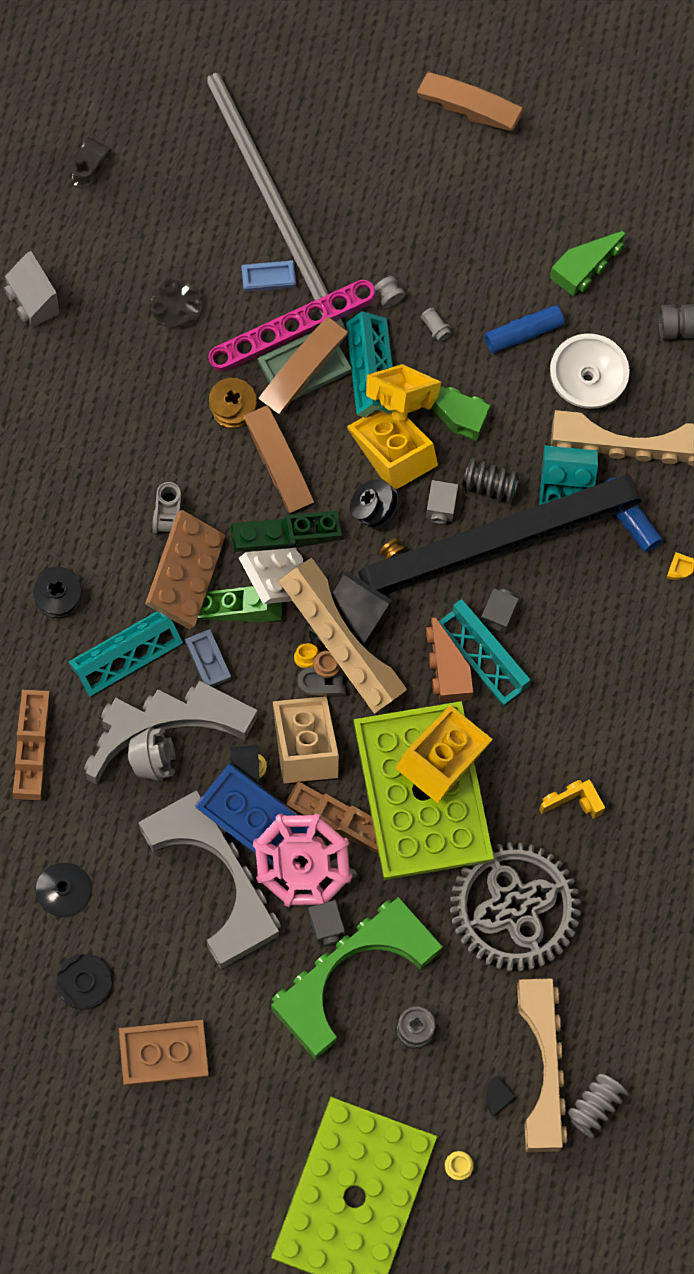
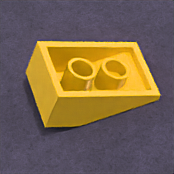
[347,410,438,489]
[395,705,493,803]

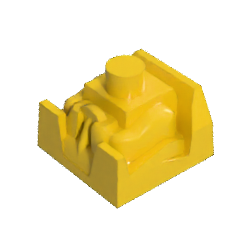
[366,364,441,421]

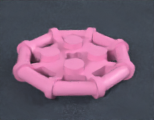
[253,813,352,907]

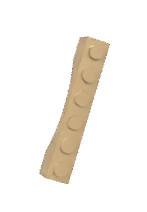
[551,410,694,466]
[279,558,407,714]
[517,979,567,1152]

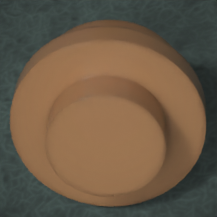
[313,651,340,678]

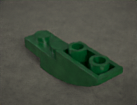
[230,511,342,552]

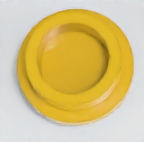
[294,643,320,668]

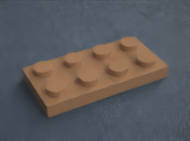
[145,510,226,629]

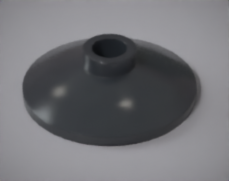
[36,863,91,917]

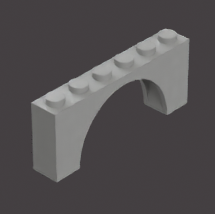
[139,790,281,969]

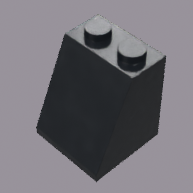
[309,571,392,651]

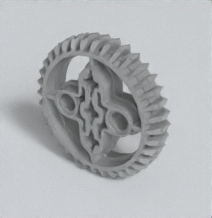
[450,842,580,972]

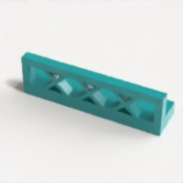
[346,311,392,417]
[438,599,530,706]
[69,611,183,696]

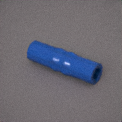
[484,305,564,353]
[606,477,663,553]

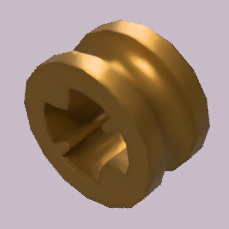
[379,538,406,560]

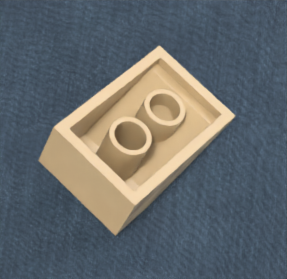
[273,696,338,783]

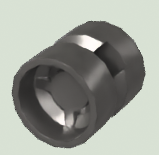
[659,304,694,339]
[397,1007,435,1049]

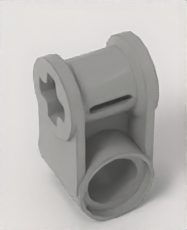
[153,482,181,534]

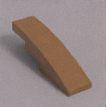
[417,72,524,131]
[259,316,349,415]
[243,405,314,513]
[13,690,50,800]
[285,782,379,853]

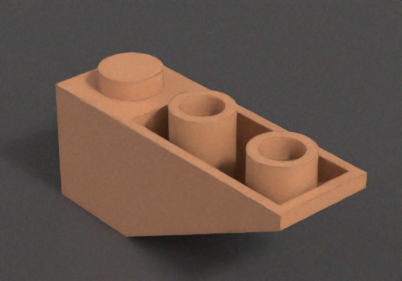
[426,618,473,703]

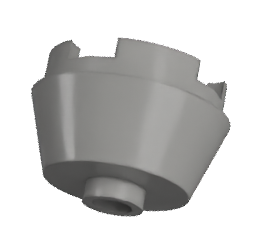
[128,727,176,781]

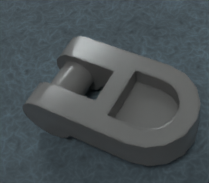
[297,667,346,697]

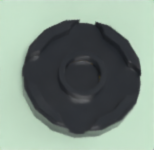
[56,954,112,1010]

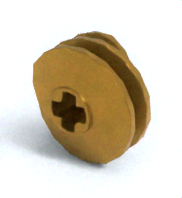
[209,378,257,428]

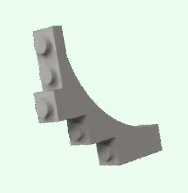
[84,681,257,784]

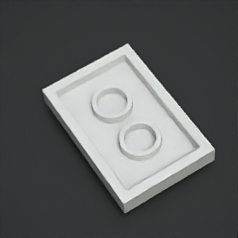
[239,548,303,604]

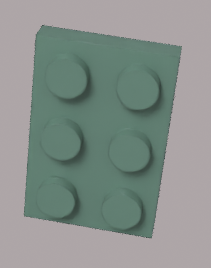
[258,333,352,401]

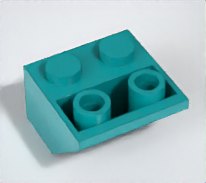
[539,445,598,505]

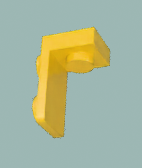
[539,779,605,819]

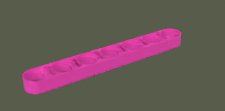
[209,280,375,372]

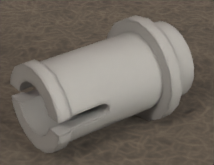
[421,308,451,342]

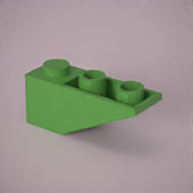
[550,231,625,297]
[431,386,490,441]
[198,586,282,622]

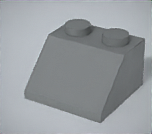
[4,251,59,328]

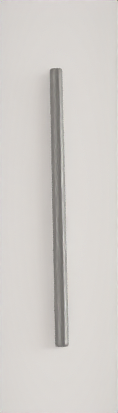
[207,73,345,328]

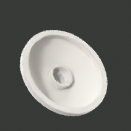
[550,334,629,409]

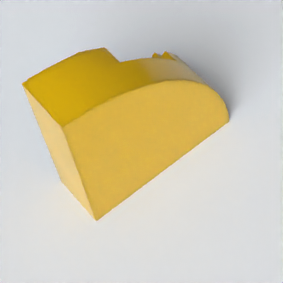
[666,552,694,580]

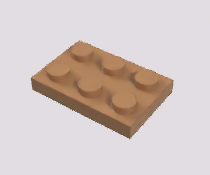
[119,1020,209,1086]

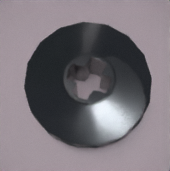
[350,479,400,530]
[33,566,82,618]

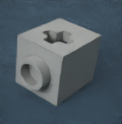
[426,480,458,524]

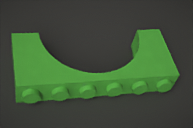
[271,897,442,1060]

